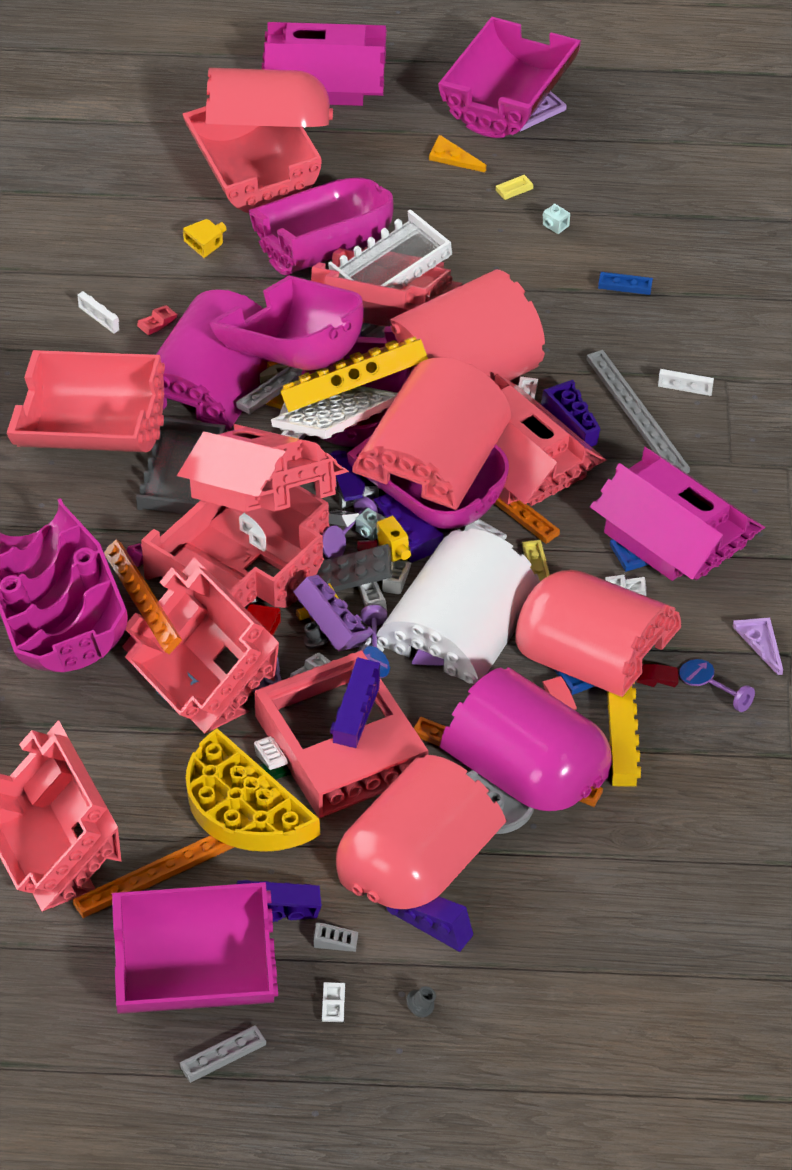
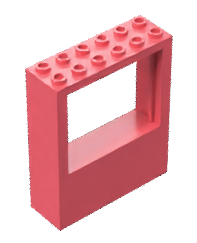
[255,650,428,818]

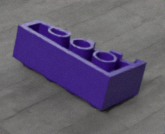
[330,657,380,748]
[237,880,322,922]
[387,896,474,952]

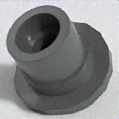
[304,621,329,649]
[406,986,436,1018]

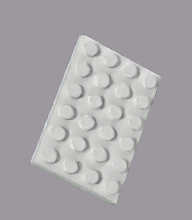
[271,386,398,439]

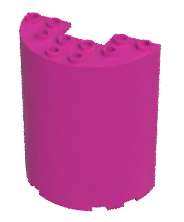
[156,290,268,431]
[112,882,278,1014]

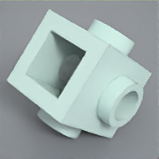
[543,204,570,234]
[356,508,385,540]

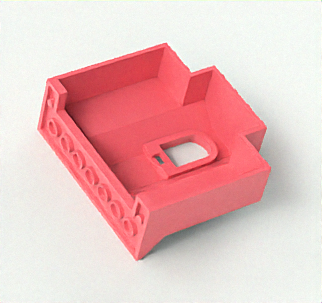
[141,486,329,608]

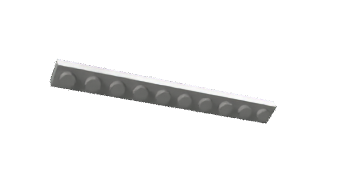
[236,323,375,414]
[587,350,690,473]

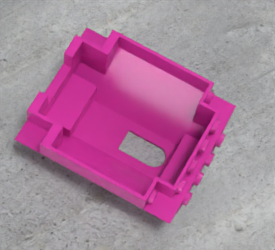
[262,22,387,106]
[590,446,766,581]

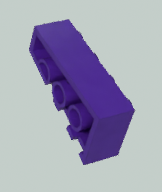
[541,380,600,447]
[374,494,444,563]

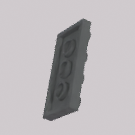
[317,544,392,592]

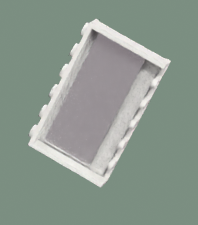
[328,210,452,290]

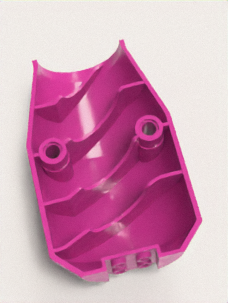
[0,498,128,672]

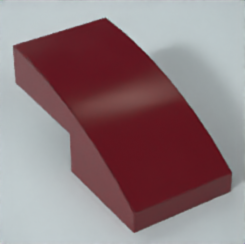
[636,664,679,687]

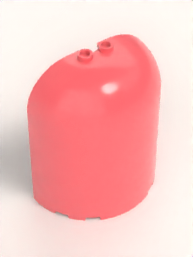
[206,68,333,127]
[515,570,681,697]
[336,755,506,909]

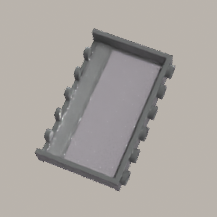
[136,418,226,514]

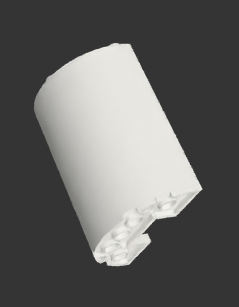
[376,529,540,684]

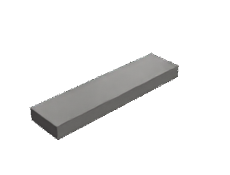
[179,1025,266,1083]

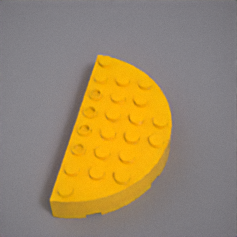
[281,336,428,412]
[186,728,321,851]

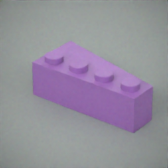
[294,575,374,652]

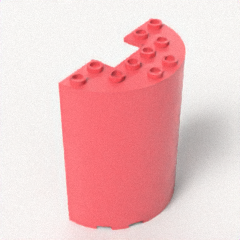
[183,106,321,213]
[390,269,545,381]
[7,350,165,452]
[352,358,511,510]

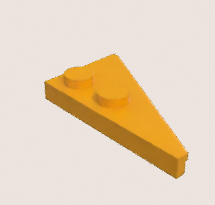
[429,135,487,172]

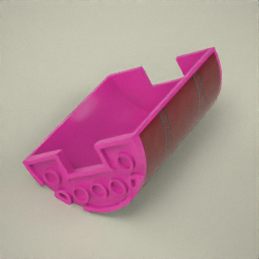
[438,17,581,138]

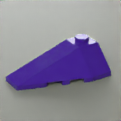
[330,450,367,501]

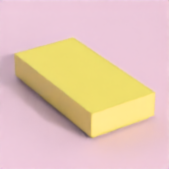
[496,175,533,200]

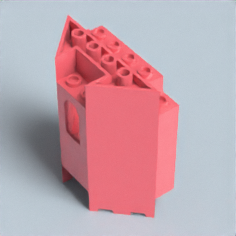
[311,247,462,327]
[494,373,606,506]
[177,424,349,512]
[122,557,279,734]
[0,720,122,912]

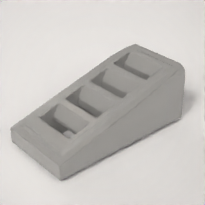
[314,923,358,952]

